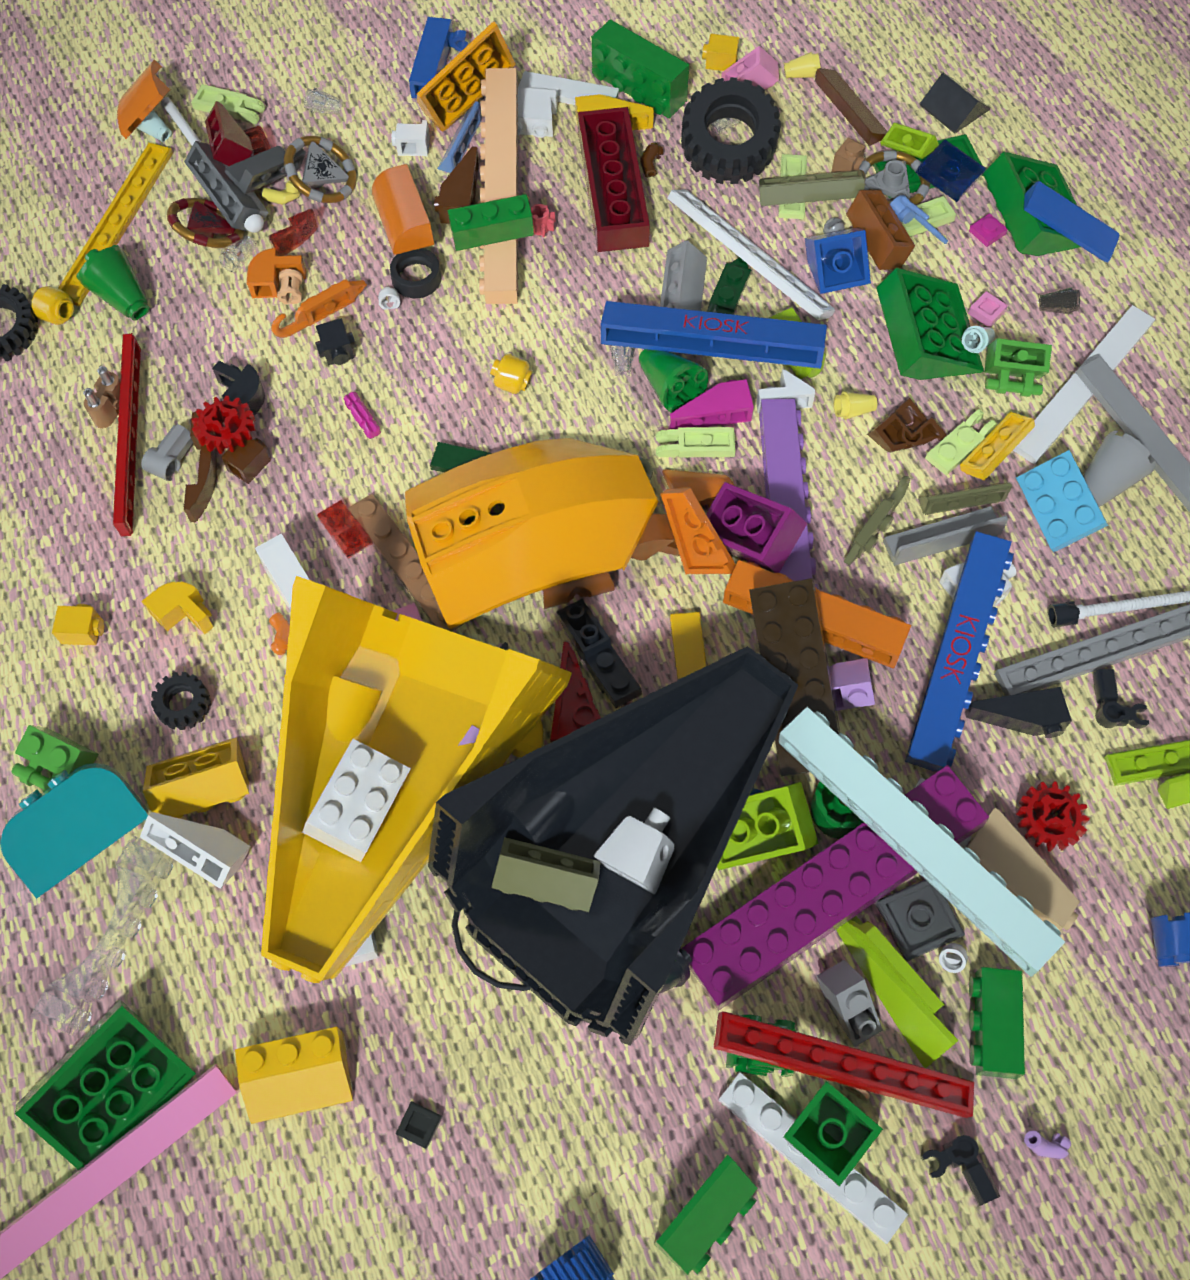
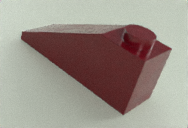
[205,101,254,166]

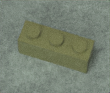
[491,837,600,912]

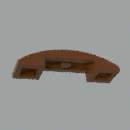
[184,412,217,522]

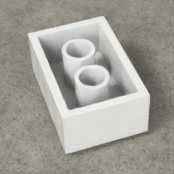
[302,739,411,862]

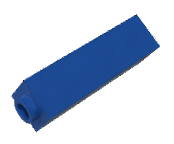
[409,17,468,98]

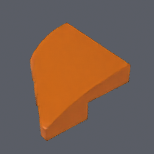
[662,469,735,508]

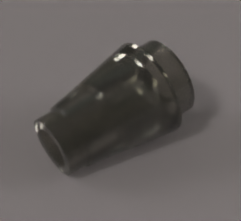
[1038,287,1080,315]

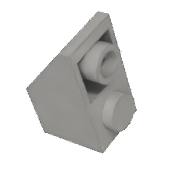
[816,960,883,1047]

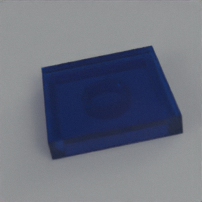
[915,140,986,202]

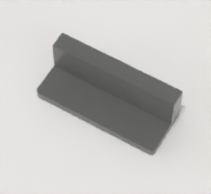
[225,146,306,194]

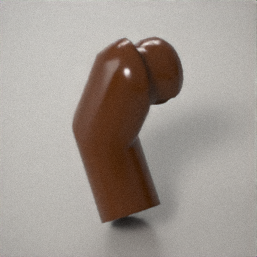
[640,142,664,178]

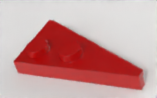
[550,642,601,742]

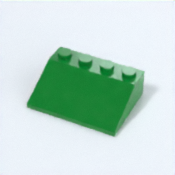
[983,151,1081,256]
[876,268,984,380]
[15,1000,196,1170]

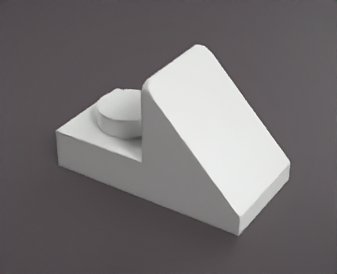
[756,369,815,413]

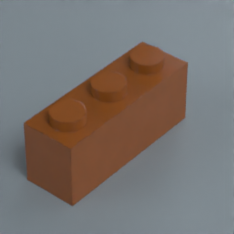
[846,190,915,270]

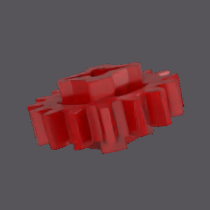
[192,396,256,454]
[1016,781,1090,851]

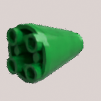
[76,245,150,321]
[639,349,708,413]

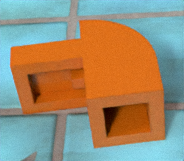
[247,248,306,298]

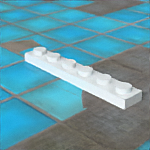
[718,1072,908,1244]

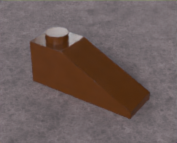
[434,146,479,224]

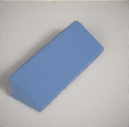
[437,101,481,173]

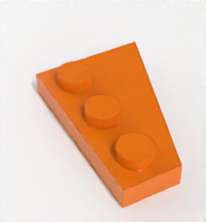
[661,488,736,574]

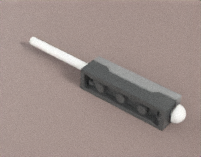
[161,97,269,233]

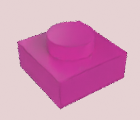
[969,213,1008,247]

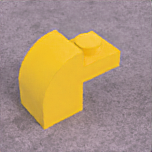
[141,582,214,635]

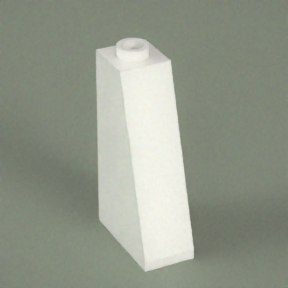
[255,534,310,611]

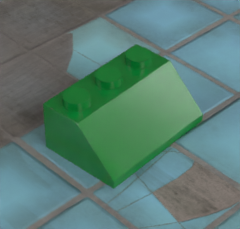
[654,1155,758,1275]

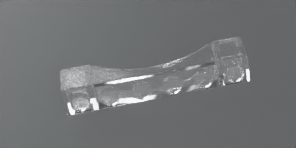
[30,835,173,1037]

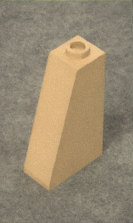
[967,808,1080,931]

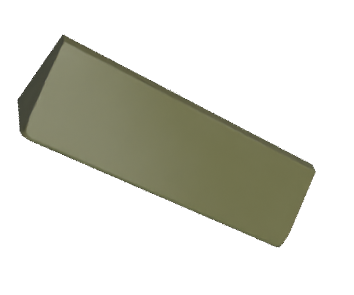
[759,170,865,206]

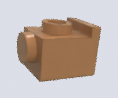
[831,138,866,173]

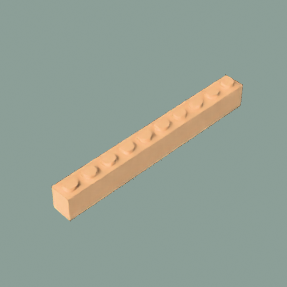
[479,68,518,304]

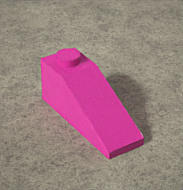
[669,379,754,429]

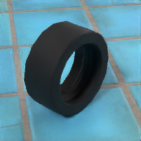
[390,248,441,299]

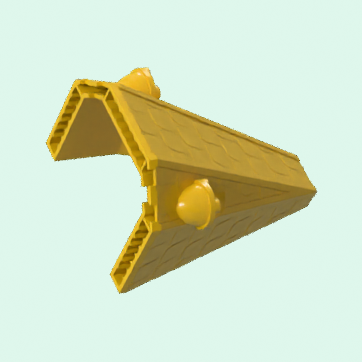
[261,576,572,983]

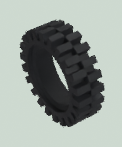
[0,284,38,361]

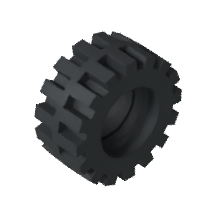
[151,672,211,730]

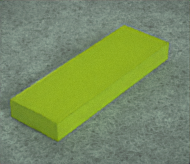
[1104,740,1190,786]

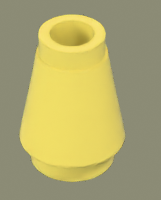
[784,52,821,78]
[834,392,878,420]

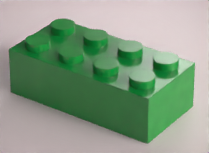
[591,19,690,119]

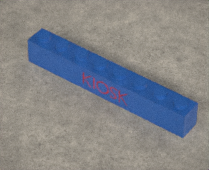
[601,301,827,369]
[905,531,1014,772]

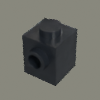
[315,318,357,366]

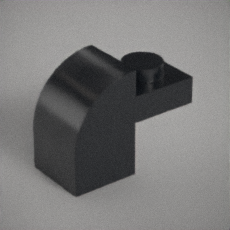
[212,361,265,416]

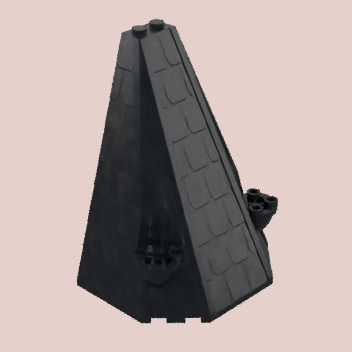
[428,646,798,1046]

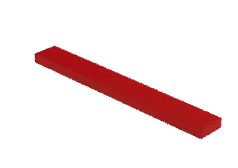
[113,333,141,537]
[714,1011,975,1118]

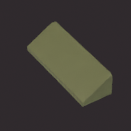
[918,483,1012,515]

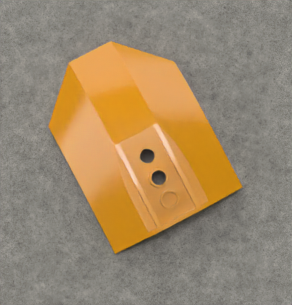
[405,438,659,629]

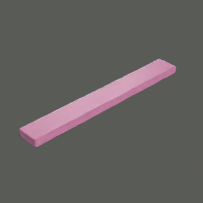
[0,1064,237,1279]

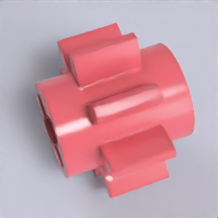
[530,204,556,237]

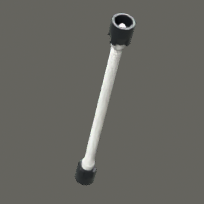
[1047,591,1190,628]

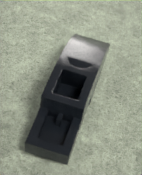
[556,599,642,709]

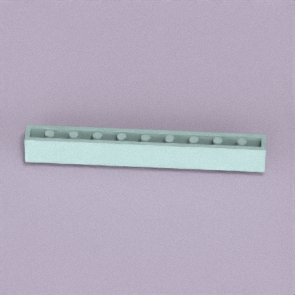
[779,707,1065,977]

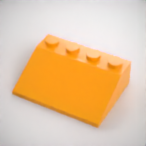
[417,21,516,132]

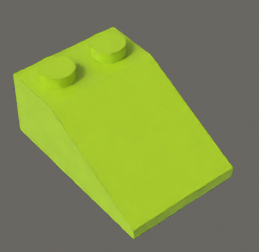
[717,782,819,871]

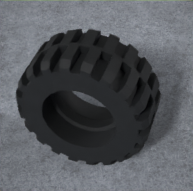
[681,77,781,184]

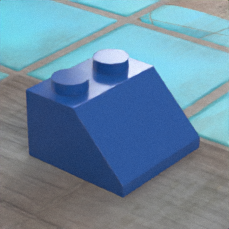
[805,228,871,294]

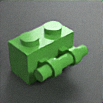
[984,338,1052,397]
[11,725,99,792]

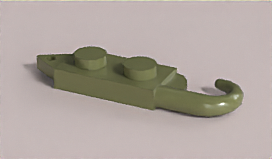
[844,476,910,566]

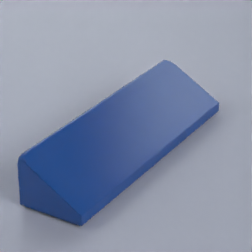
[1024,181,1120,263]

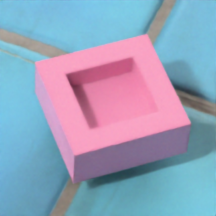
[968,291,1008,328]

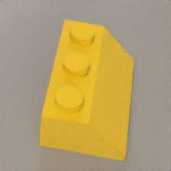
[143,737,249,819]
[235,1026,353,1124]

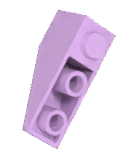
[829,658,875,711]

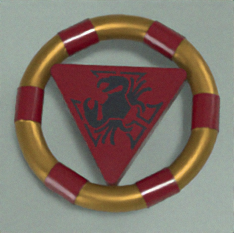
[167,198,244,248]

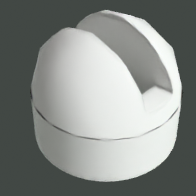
[378,287,400,310]
[939,943,968,973]

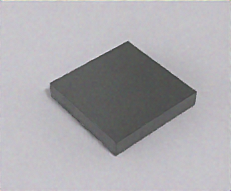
[875,879,965,962]

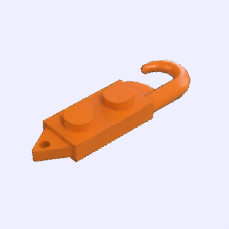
[271,279,367,338]

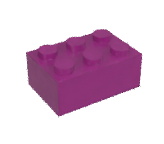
[706,482,807,573]

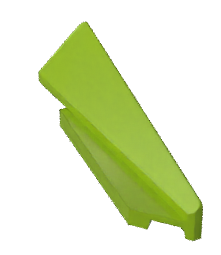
[836,916,958,1068]

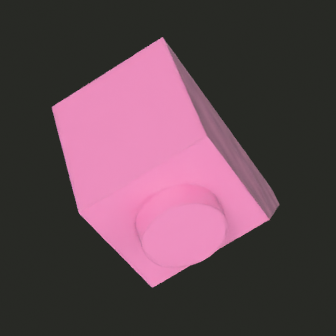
[722,46,779,90]

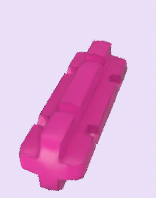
[343,392,381,439]

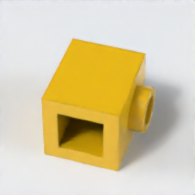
[702,34,739,71]
[52,604,104,645]

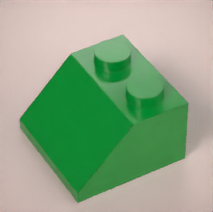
[783,1081,883,1187]

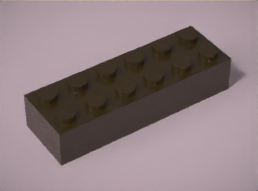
[749,578,841,777]

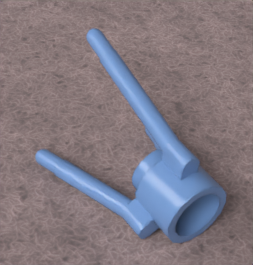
[890,195,948,244]

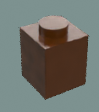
[221,438,271,484]

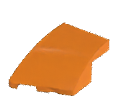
[117,59,171,139]

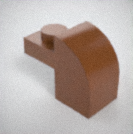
[631,514,680,561]

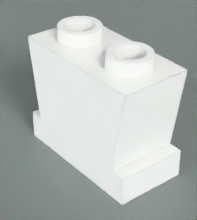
[518,87,557,138]

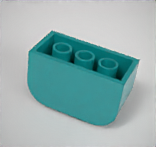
[0,763,149,899]

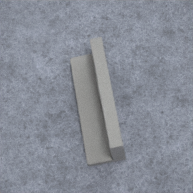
[660,240,707,311]
[883,506,1008,566]

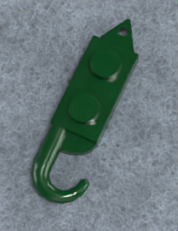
[706,257,751,315]

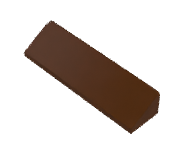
[815,68,888,146]

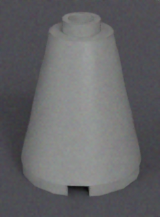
[1083,430,1156,507]

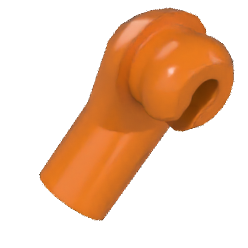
[269,612,290,655]

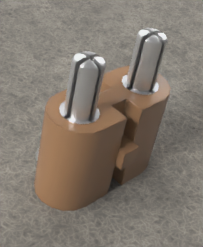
[83,366,120,428]

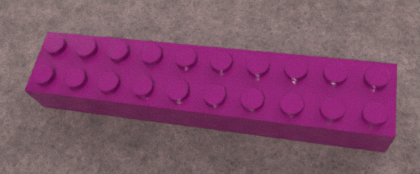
[681,765,989,1011]

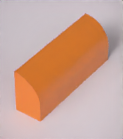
[372,164,434,255]

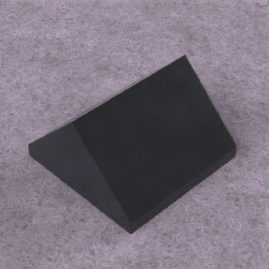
[920,72,990,134]

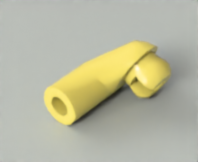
[262,181,301,205]

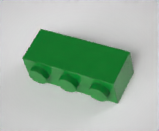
[447,194,534,251]
[969,967,1025,1079]

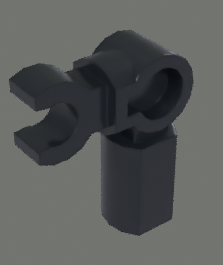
[1093,669,1149,729]
[921,1135,1000,1206]

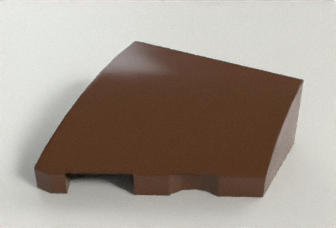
[867,398,947,453]

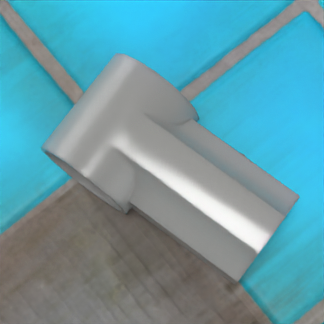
[141,424,193,481]

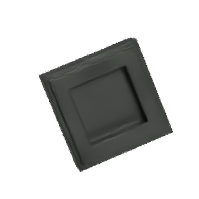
[396,1101,443,1149]

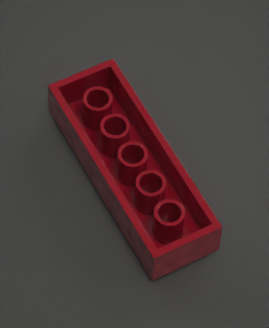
[578,107,650,252]

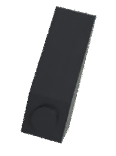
[965,687,1072,738]

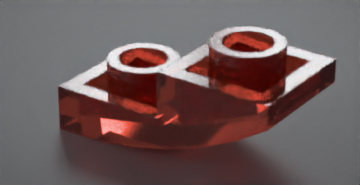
[268,208,318,256]
[317,500,372,559]

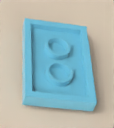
[1016,450,1108,552]

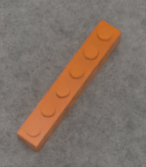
[723,560,912,669]

